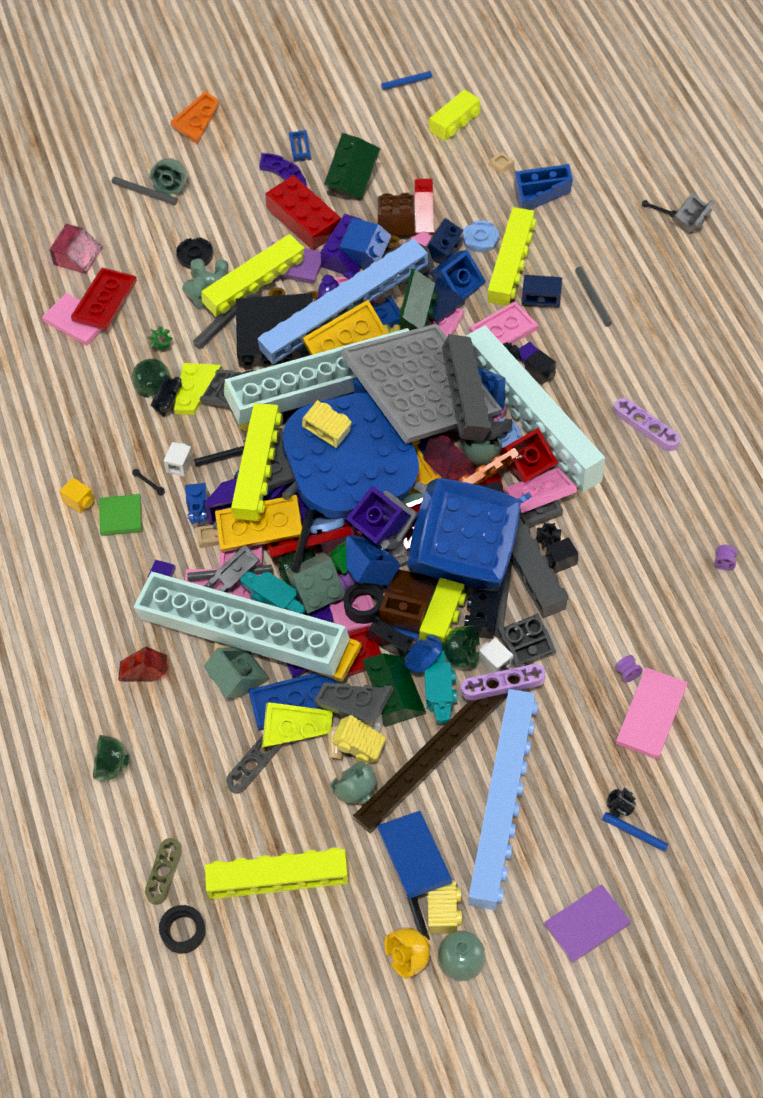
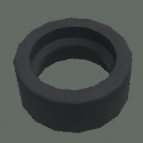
[343,582,384,624]
[159,905,205,954]

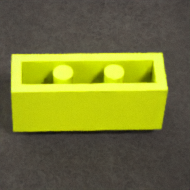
[429,90,481,141]
[419,578,467,648]

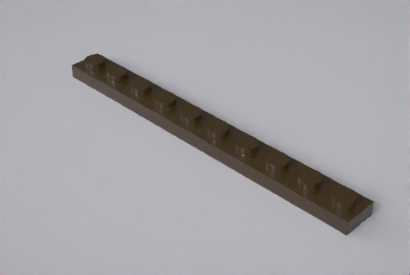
[353,666,520,833]

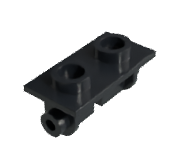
[150,375,182,417]

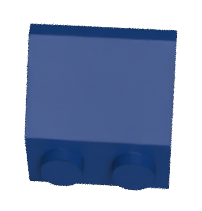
[338,218,392,270]
[429,250,486,299]
[346,535,401,585]

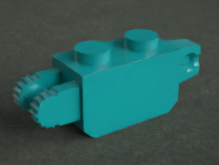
[240,571,305,615]
[424,649,457,724]

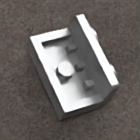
[672,192,714,234]

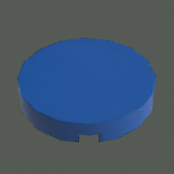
[404,635,442,673]

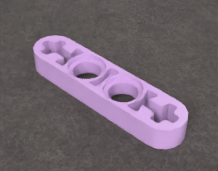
[614,398,680,451]
[461,664,546,700]

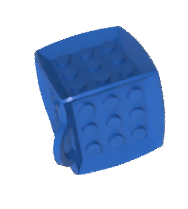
[407,478,532,590]

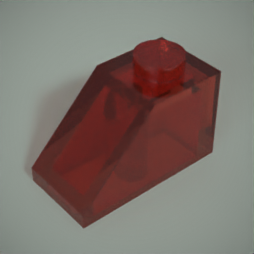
[118,646,167,682]

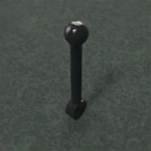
[642,200,677,218]
[132,469,165,496]

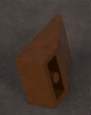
[377,193,415,236]
[379,569,438,633]

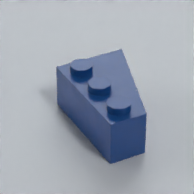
[514,164,573,210]

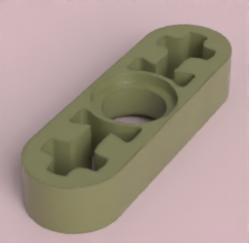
[145,838,182,905]

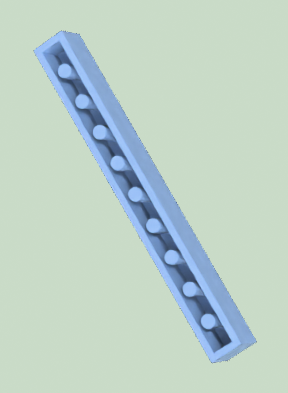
[258,239,428,365]
[468,689,539,910]

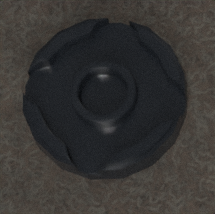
[176,237,214,269]

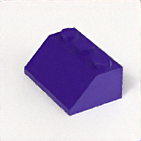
[320,214,362,275]

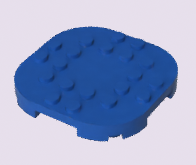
[282,393,419,519]

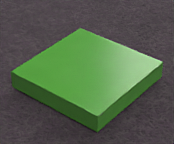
[99,494,142,536]

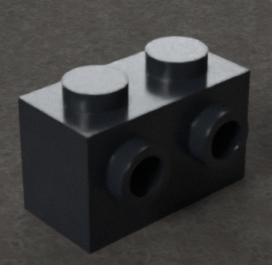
[464,589,499,639]

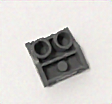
[199,370,241,409]
[497,613,556,668]

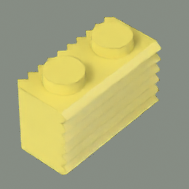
[302,400,352,448]
[332,715,386,764]
[428,880,462,934]

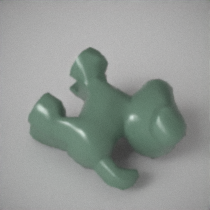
[182,259,229,308]

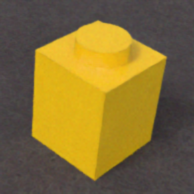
[59,477,94,514]

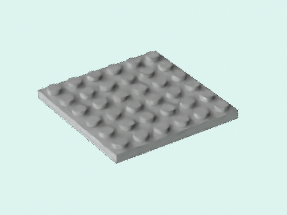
[340,324,502,443]

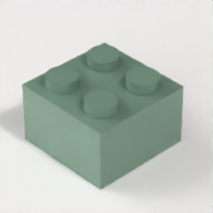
[286,553,344,614]

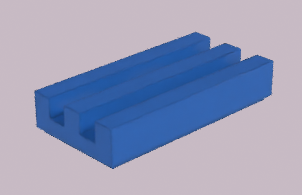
[289,130,311,162]

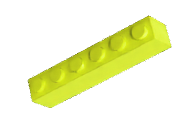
[487,207,537,306]
[202,234,304,317]
[231,403,283,521]
[205,848,349,900]

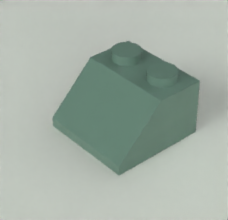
[204,648,269,698]

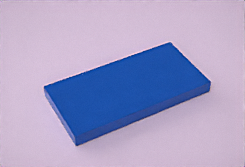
[248,673,337,731]
[377,811,452,899]

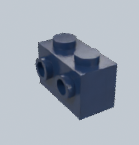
[426,218,464,264]
[522,275,562,307]

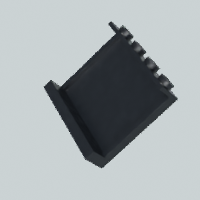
[236,293,313,367]

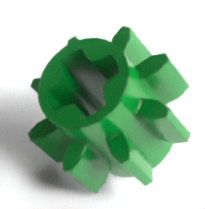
[147,326,173,351]

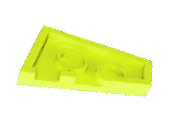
[174,363,222,415]
[262,702,333,748]

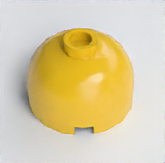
[384,928,430,978]

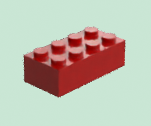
[265,175,341,250]

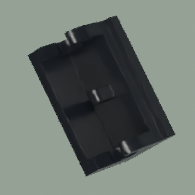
[365,616,414,657]

